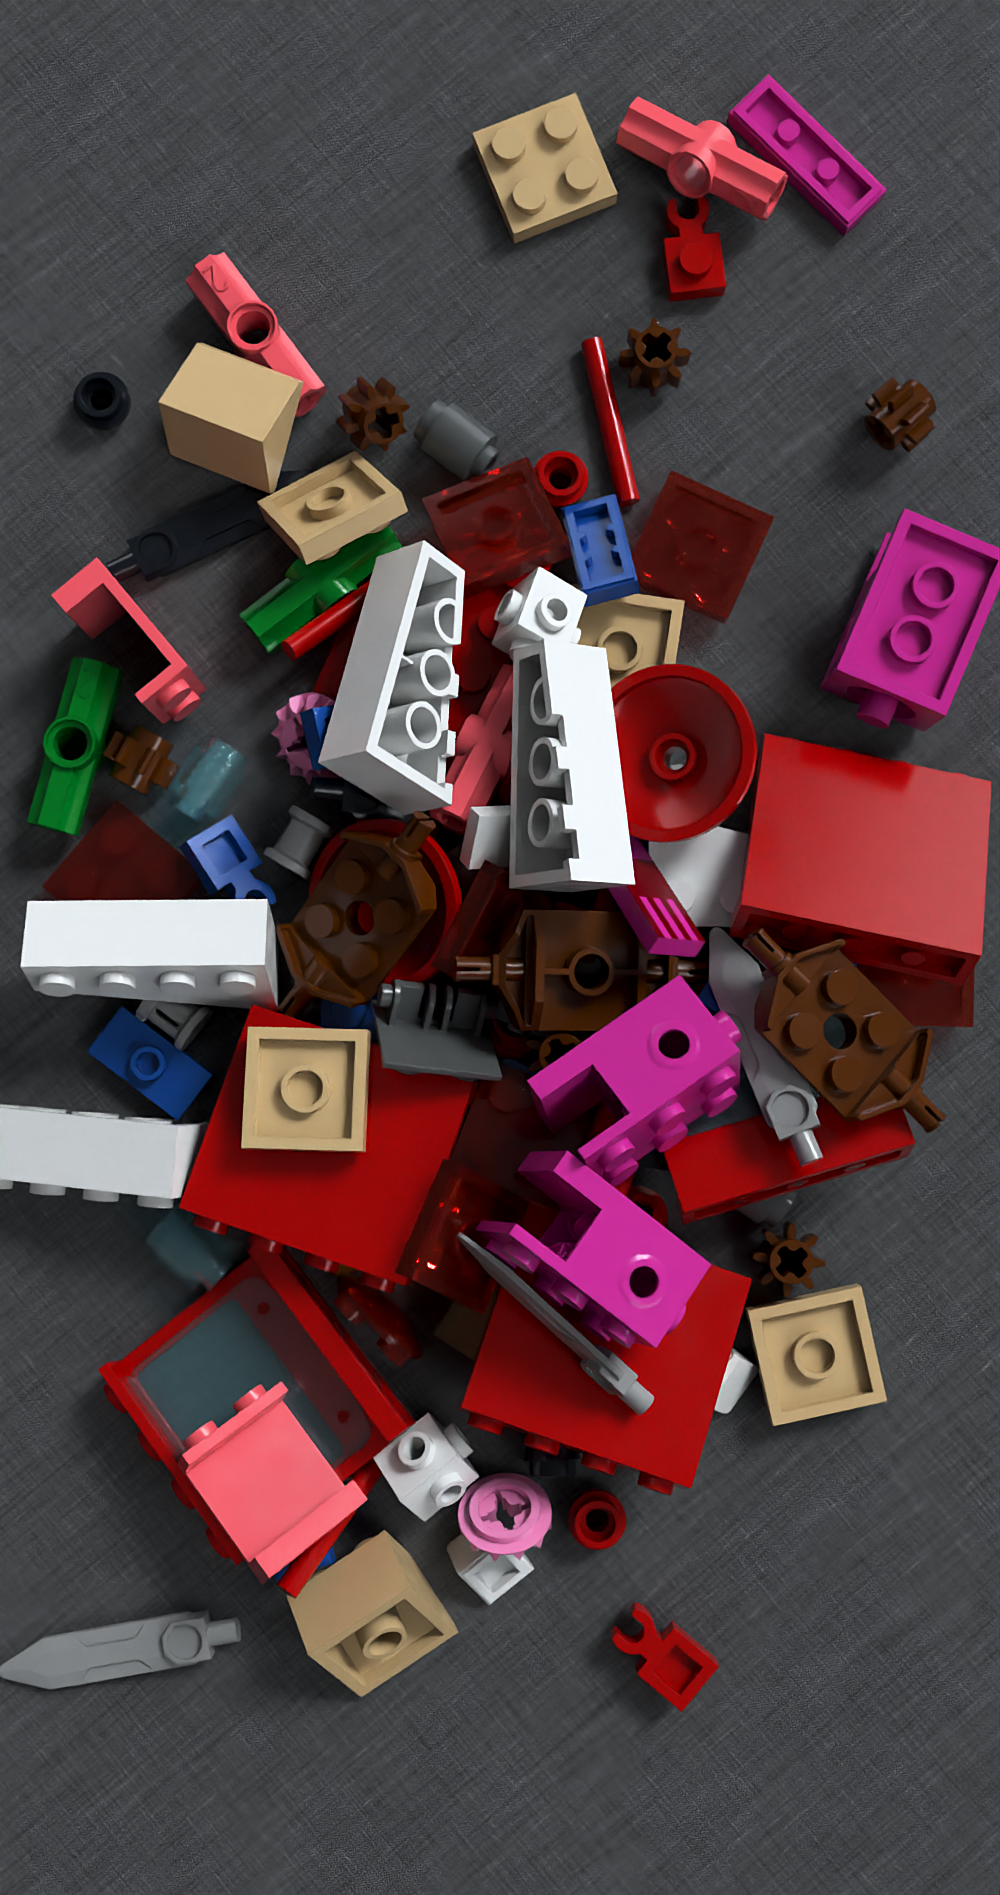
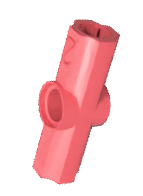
[616,97,788,222]
[185,252,327,417]
[429,664,513,835]

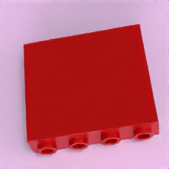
[728,733,992,986]
[179,1004,479,1293]
[457,1201,752,1496]

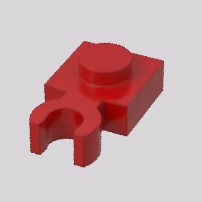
[662,196,727,302]
[610,1602,719,1712]

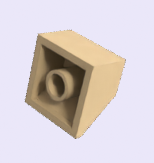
[286,1530,458,1697]

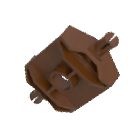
[275,811,437,1020]
[452,909,709,1031]
[742,926,946,1133]

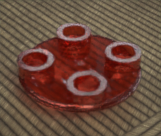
[334,1272,423,1367]

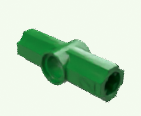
[239,525,403,656]
[27,657,124,837]

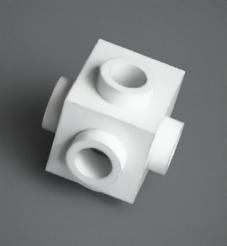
[492,566,588,660]
[373,1413,480,1522]

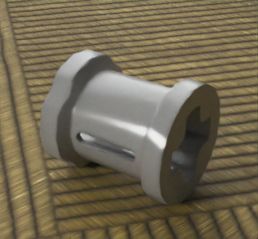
[263,805,336,880]
[135,1000,213,1052]

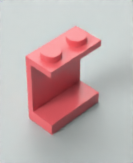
[51,557,207,725]
[178,1381,368,1585]

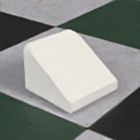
[714,1347,758,1414]
[447,1519,534,1605]

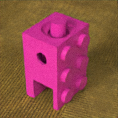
[820,508,1000,732]
[527,975,742,1187]
[475,1150,712,1349]

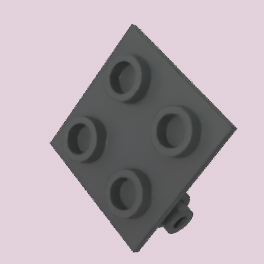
[371,979,502,1082]

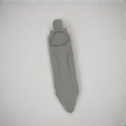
[709,927,824,1167]
[456,1232,654,1415]
[0,1610,241,1690]

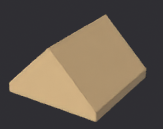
[158,343,304,494]

